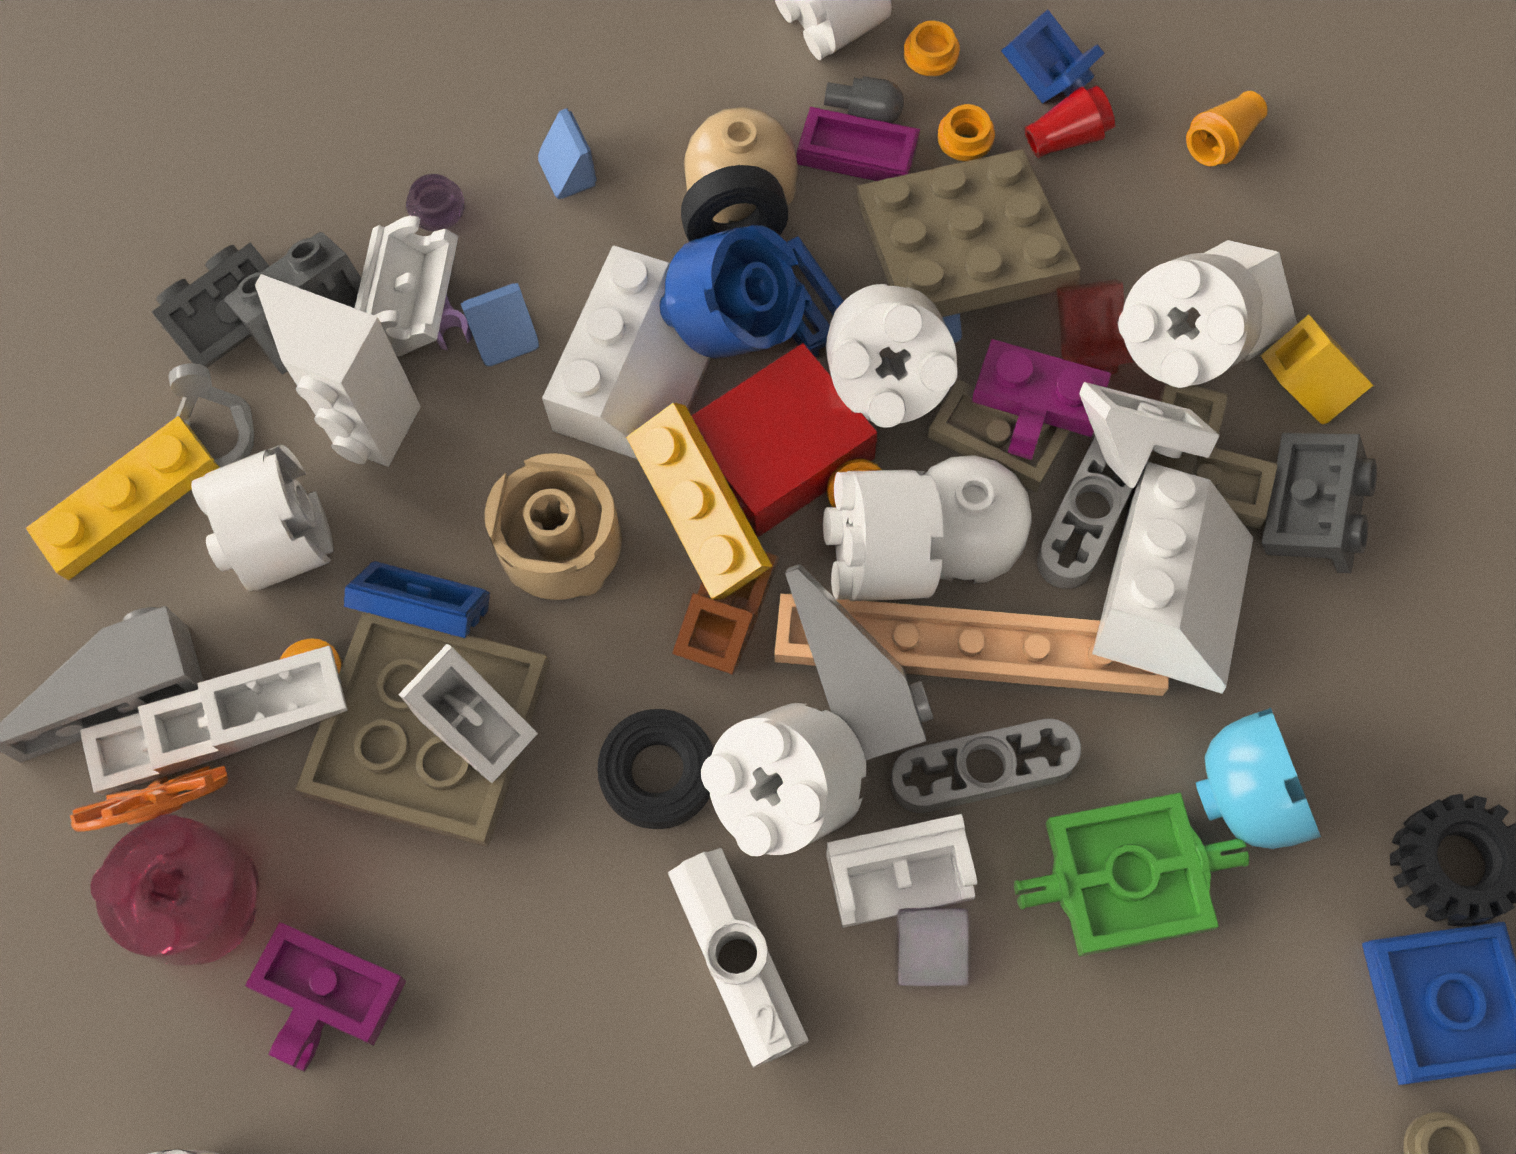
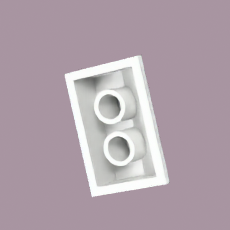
[542,245,711,459]
[255,274,421,467]
[1092,462,1253,694]

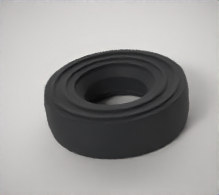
[681,165,788,242]
[597,709,714,829]

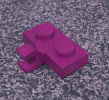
[971,339,1111,460]
[245,922,406,1072]

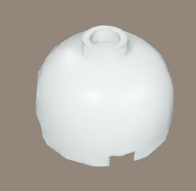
[925,455,1032,584]

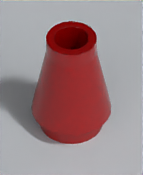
[1024,85,1115,158]

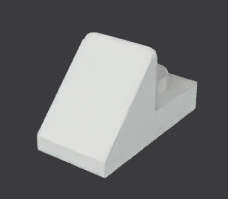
[1079,382,1220,488]

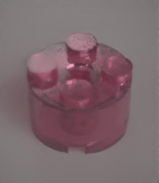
[90,814,259,966]

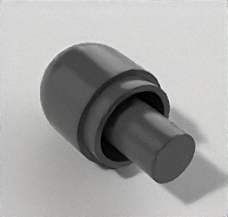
[824,76,904,123]

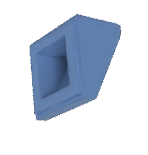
[538,108,597,199]
[461,283,539,366]

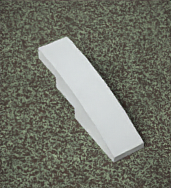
[80,646,348,796]

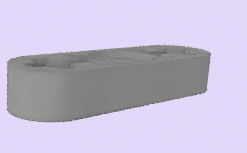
[1037,436,1132,589]
[890,718,1081,813]

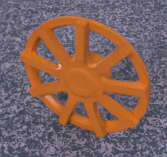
[70,765,229,832]

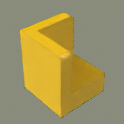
[1260,314,1374,424]

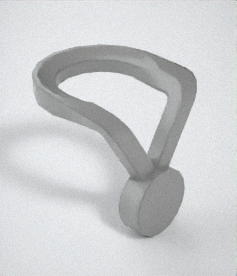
[168,363,254,468]

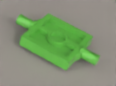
[1014,793,1249,957]

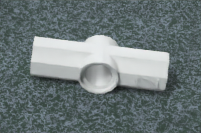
[668,848,809,1068]

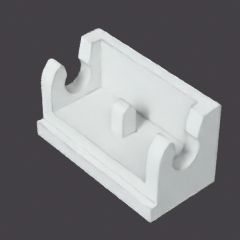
[355,216,459,357]
[826,814,977,928]

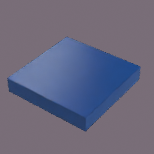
[1362,921,1516,1085]

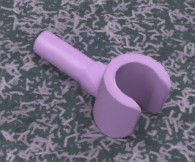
[437,294,472,350]

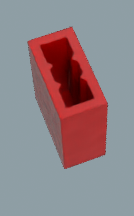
[691,343,878,538]

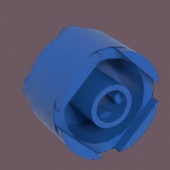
[659,225,806,359]

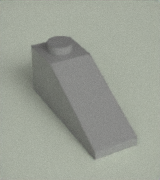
[785,564,934,760]
[0,606,203,763]

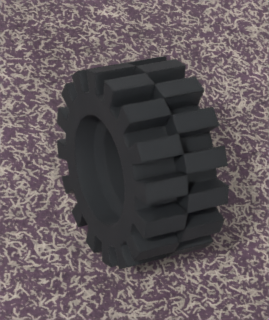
[1390,794,1516,927]

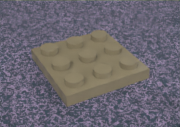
[857,149,1081,317]
[295,612,550,847]

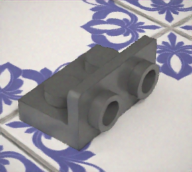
[224,232,362,375]
[151,242,269,368]
[1262,433,1377,573]

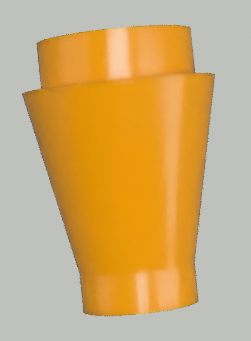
[1186,91,1268,166]

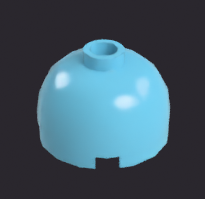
[1196,708,1321,849]

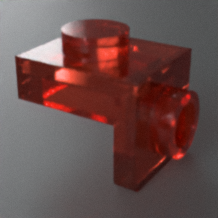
[1057,279,1135,375]

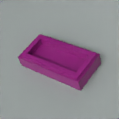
[796,107,920,181]

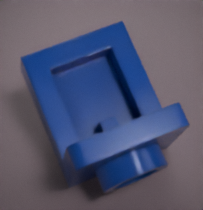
[1001,9,1104,104]

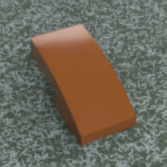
[672,552,779,675]

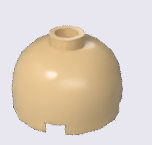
[684,107,798,223]

